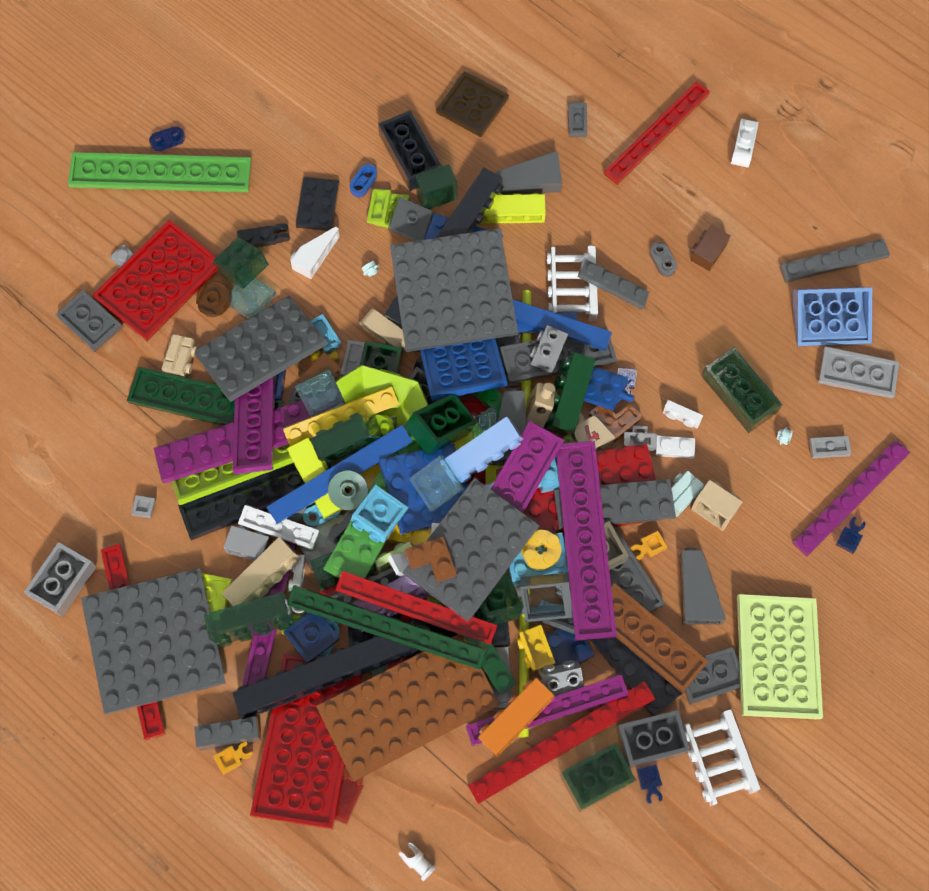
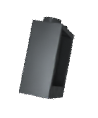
[517,572,573,622]

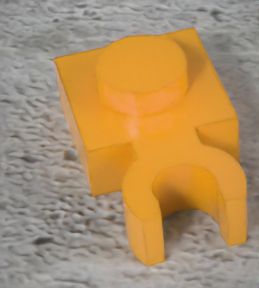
[630,531,667,561]
[213,742,253,775]

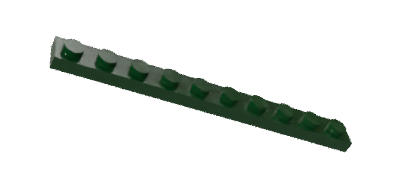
[287,585,487,670]

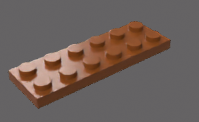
[611,583,709,693]

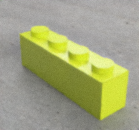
[477,193,546,224]
[287,438,343,520]

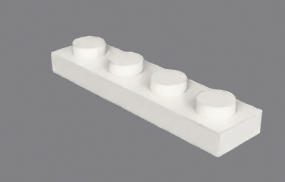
[238,505,320,550]

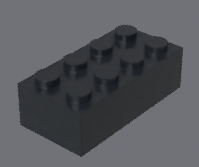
[378,110,442,191]

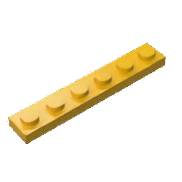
[283,386,399,447]

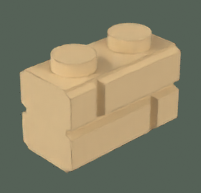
[162,334,198,378]

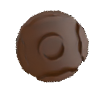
[196,281,232,317]

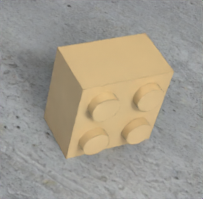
[691,480,743,531]

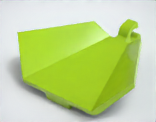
[336,365,428,428]

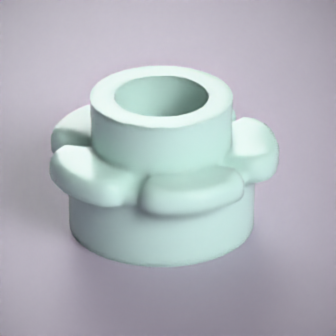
[362,261,379,277]
[777,427,793,445]

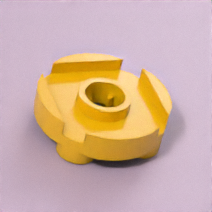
[521,530,561,570]

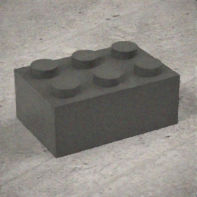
[617,710,690,769]

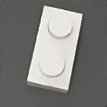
[663,400,703,428]
[655,435,695,459]

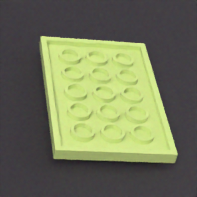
[737,594,823,719]

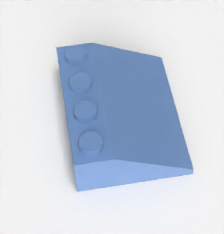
[793,287,872,346]

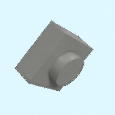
[110,245,133,267]
[131,495,156,519]

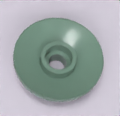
[328,470,368,510]

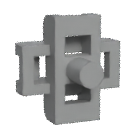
[623,426,657,451]

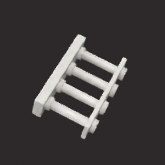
[547,246,598,321]
[683,710,760,806]

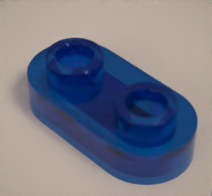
[149,127,185,151]

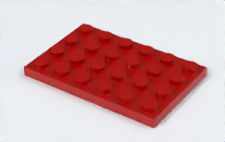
[92,220,223,342]

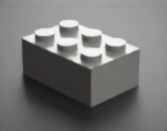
[24,542,96,617]

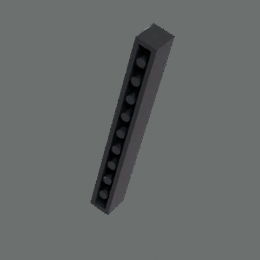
[385,167,504,329]
[233,619,429,719]

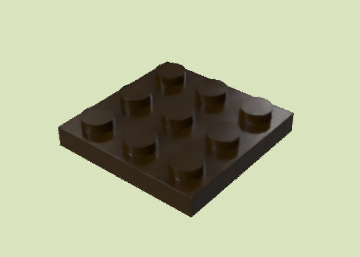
[436,71,509,137]

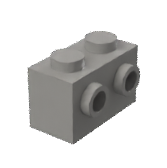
[530,325,568,373]
[223,525,271,561]
[538,660,584,697]

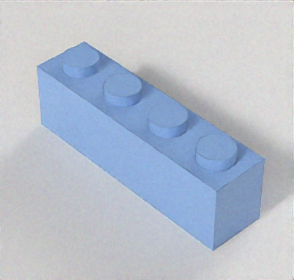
[441,417,523,483]

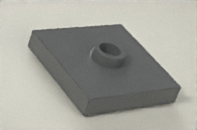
[387,197,433,241]

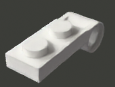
[731,118,759,168]
[289,555,308,616]

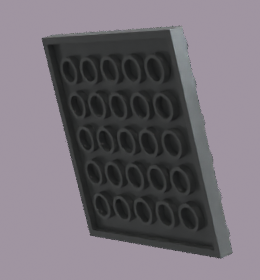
[390,228,518,352]
[81,568,226,715]

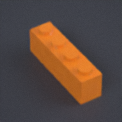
[478,678,555,757]

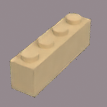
[222,537,301,614]

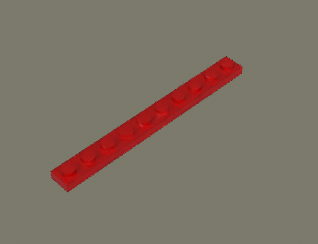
[101,544,166,740]
[468,681,655,804]

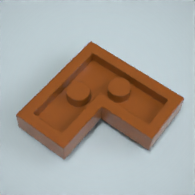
[589,403,643,442]
[404,537,457,583]

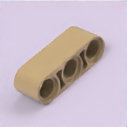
[359,309,405,353]

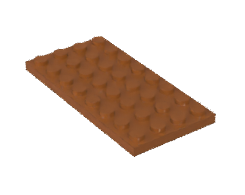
[316,634,500,782]

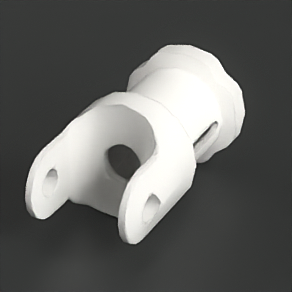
[399,843,437,881]

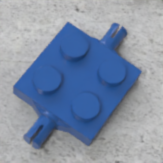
[584,366,635,411]

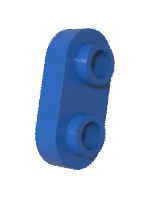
[350,164,377,197]

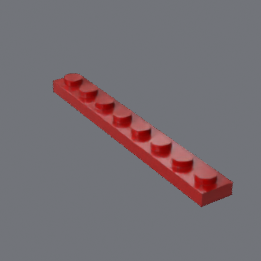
[604,81,710,185]
[336,571,497,645]

